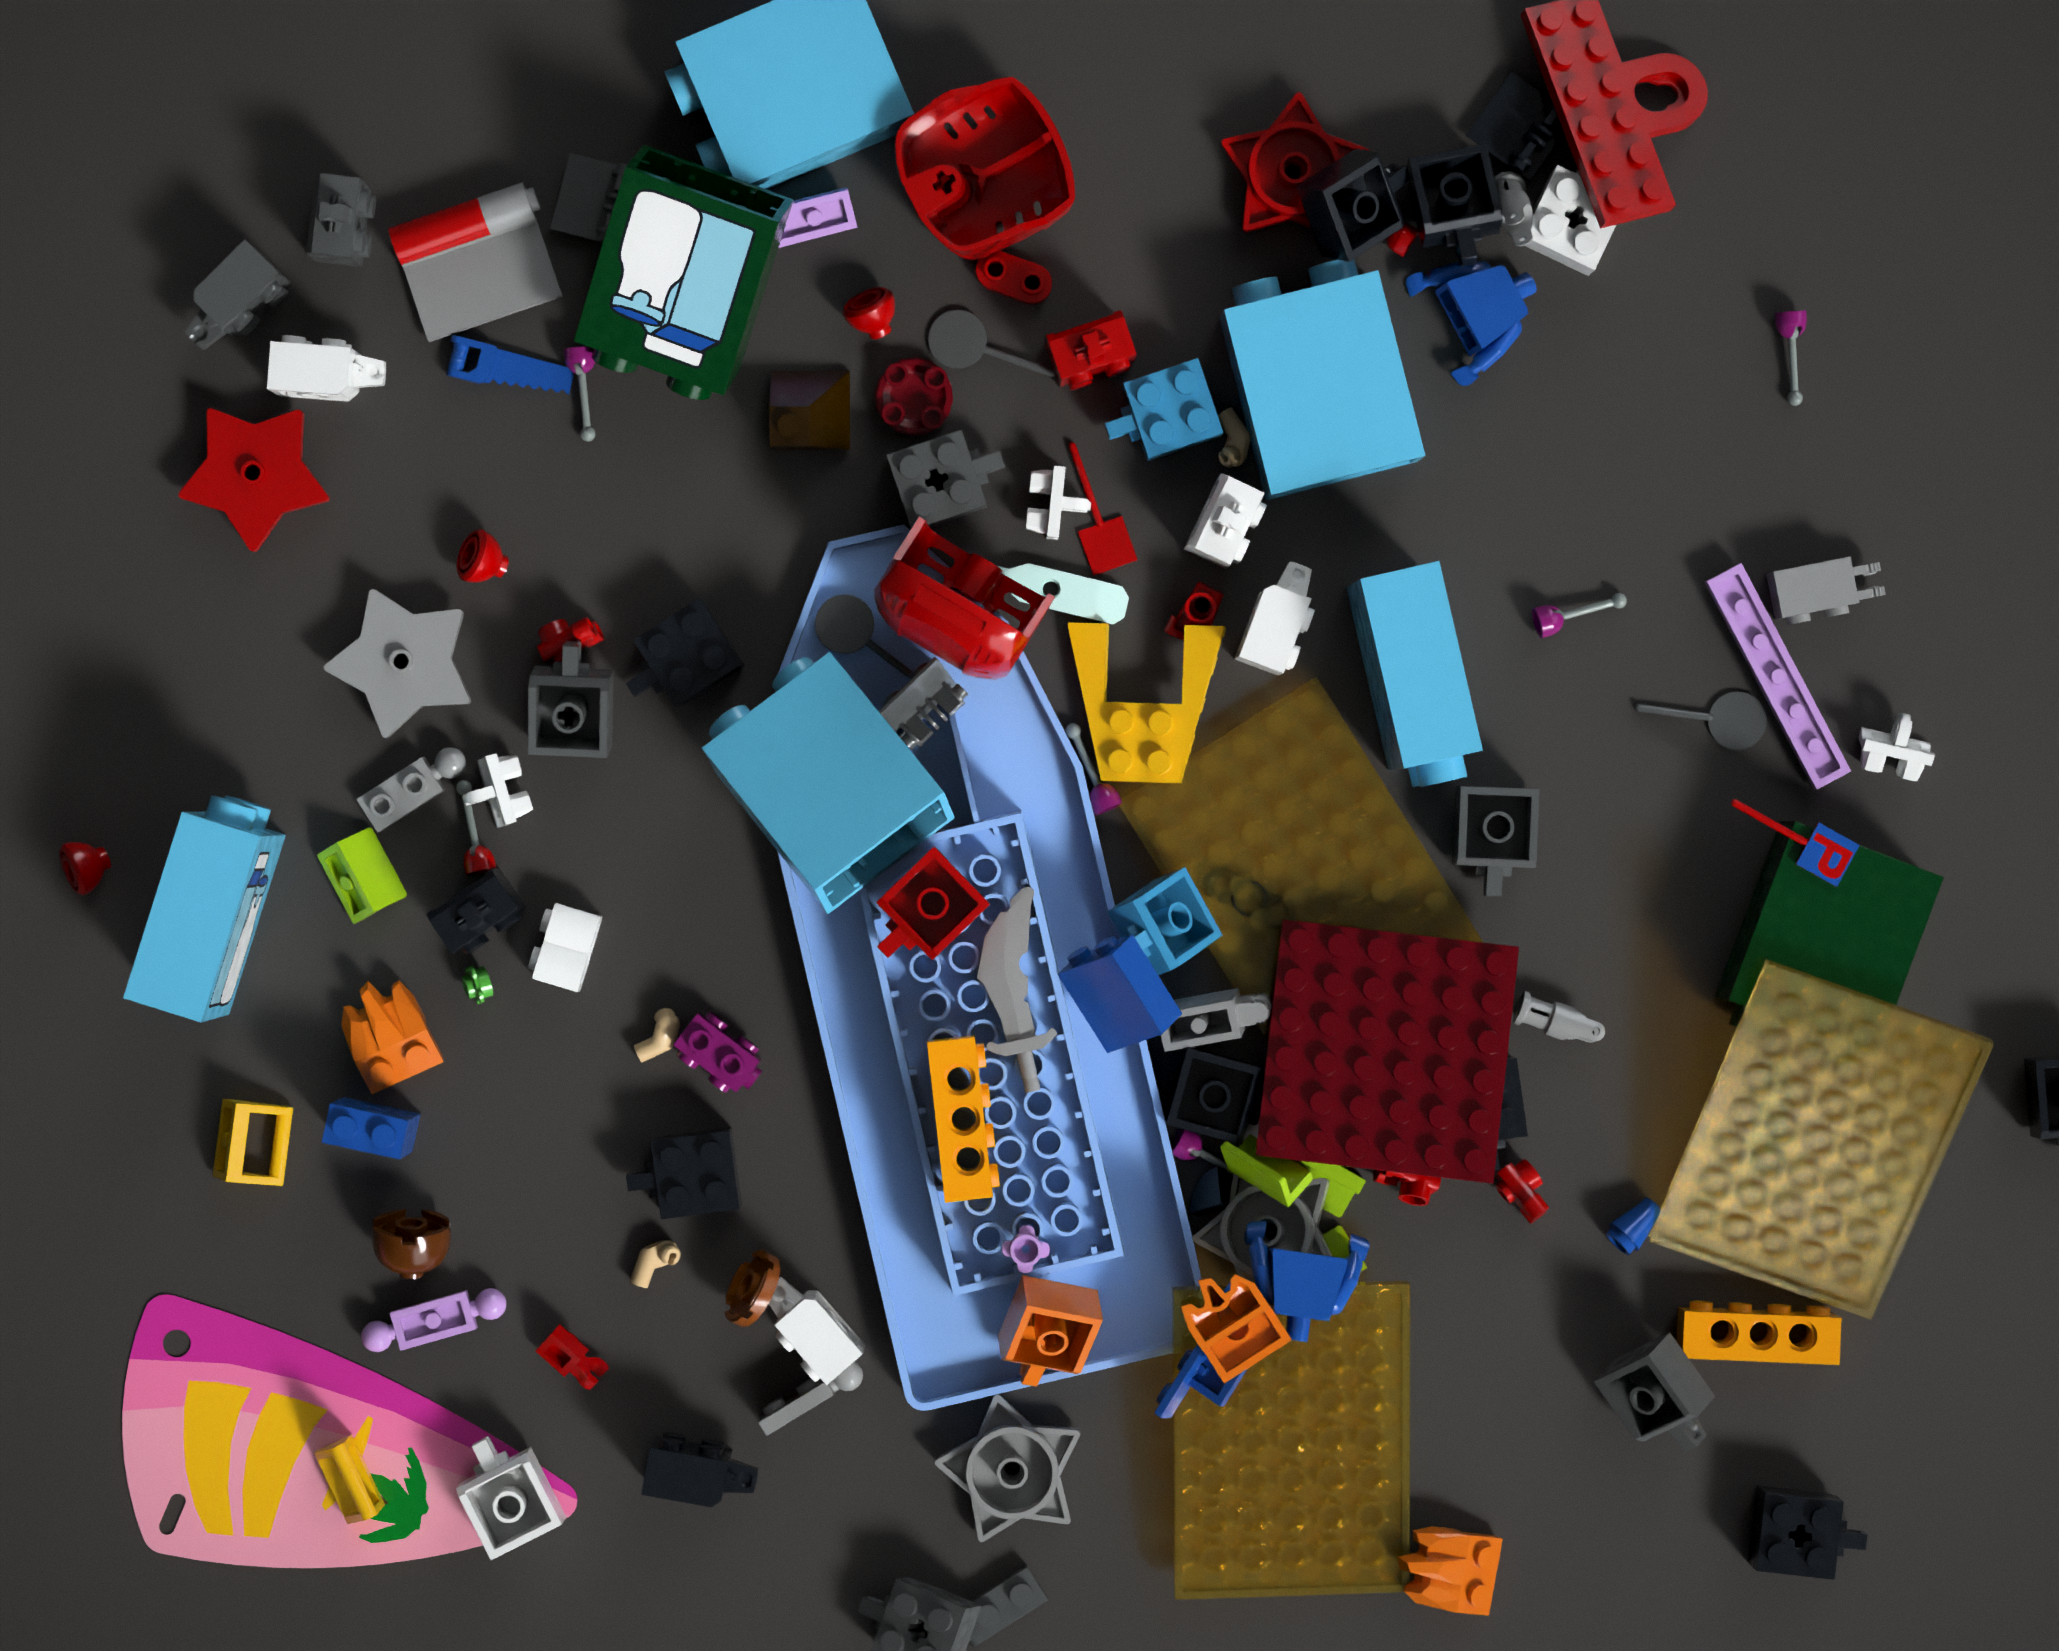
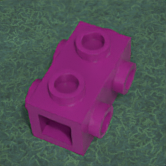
[673,1011,762,1093]

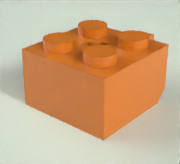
[998,1275,1103,1387]

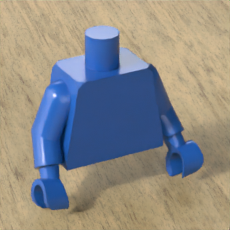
[1406,261,1537,386]
[1244,1221,1370,1342]

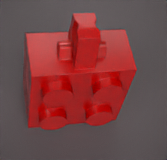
[1045,310,1137,391]
[876,846,990,960]

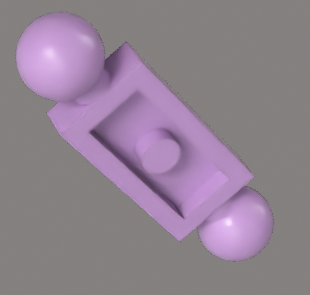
[361,1288,506,1352]

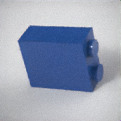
[1057,934,1182,1053]
[321,1097,421,1160]

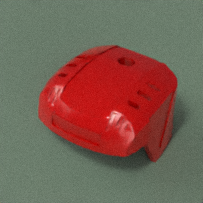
[895,77,1076,260]
[874,517,1055,680]

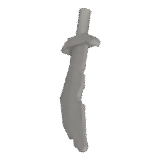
[977,887,1057,1093]

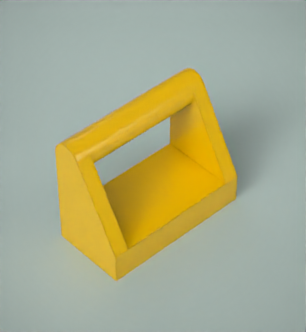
[212,1099,293,1186]
[314,1434,385,1524]

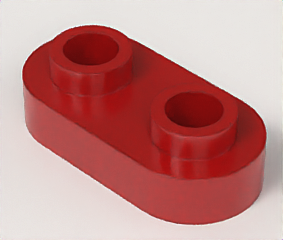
[976,251,1052,305]

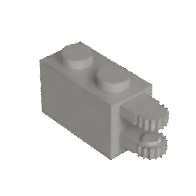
[1766,556,1886,625]
[1161,988,1273,1052]

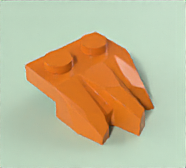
[341,980,444,1094]
[1181,1274,1292,1384]
[1398,1526,1503,1616]

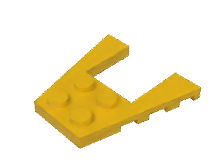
[1068,622,1226,783]

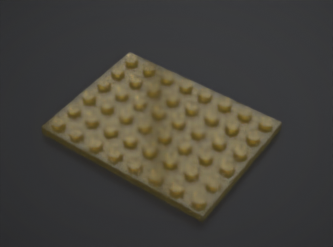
[1119,677,1483,1042]
[1649,959,1994,1320]
[1172,1281,1410,1600]

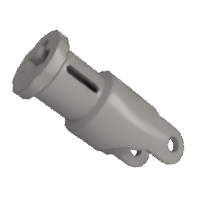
[1494,171,1533,246]
[1513,990,1605,1043]

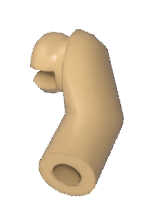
[1218,407,1251,468]
[633,1008,680,1063]
[629,1240,681,1288]

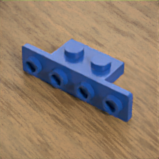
[1154,1282,1247,1418]

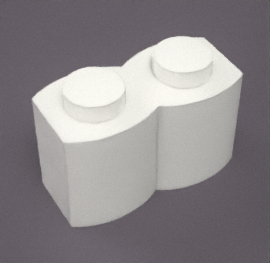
[528,903,602,992]

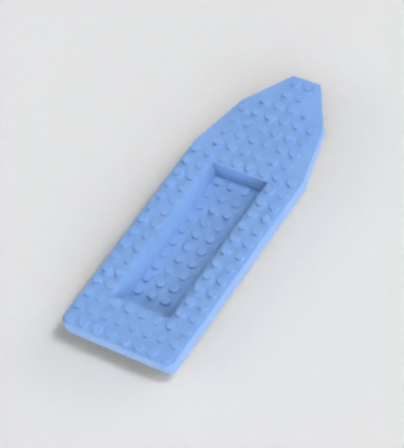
[778,524,1205,1411]

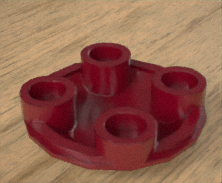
[875,357,953,436]

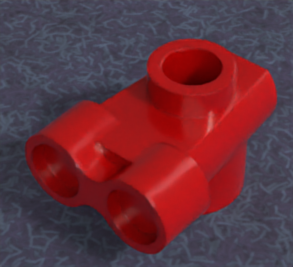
[1164,582,1224,641]
[537,617,605,665]
[1495,1159,1550,1224]
[1373,1170,1441,1206]

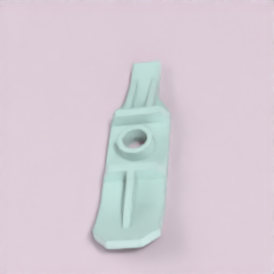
[998,563,1129,625]

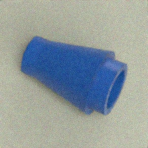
[1605,1197,1663,1255]

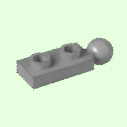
[356,747,466,833]
[758,1361,863,1436]

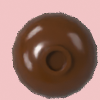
[371,1209,451,1279]

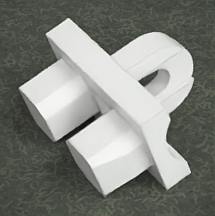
[1026,466,1091,540]
[1858,713,1935,781]
[462,753,533,828]

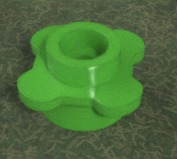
[461,965,493,1005]

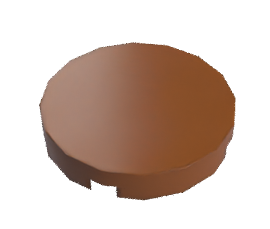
[725,1250,780,1327]

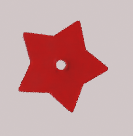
[1221,92,1369,233]
[178,408,330,552]

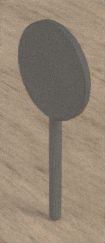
[928,310,1055,377]
[815,595,914,680]
[1635,691,1767,750]

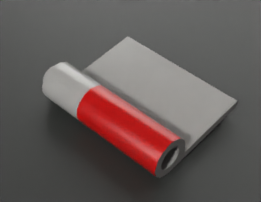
[388,182,563,342]

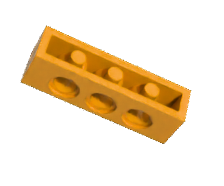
[927,1035,1000,1203]
[1676,1300,1842,1365]

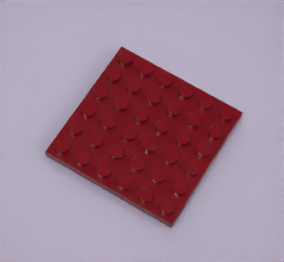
[1255,919,1519,1184]

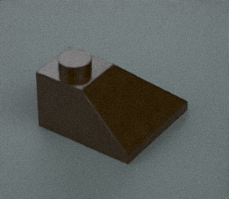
[769,371,850,450]

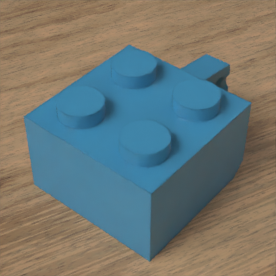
[1104,358,1223,461]
[1107,867,1223,975]

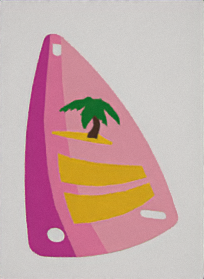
[122,1294,578,1568]

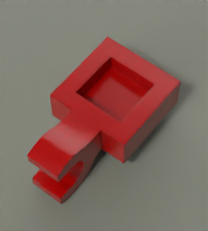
[535,1324,609,1390]

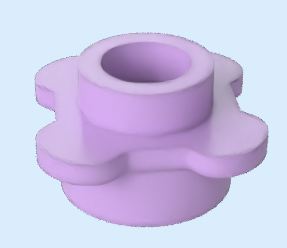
[1002,1225,1050,1273]

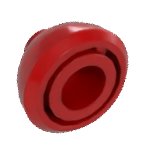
[842,287,895,340]
[456,529,509,583]
[59,842,111,896]

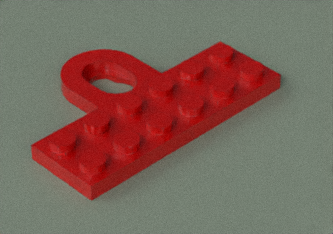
[1520,0,1708,229]

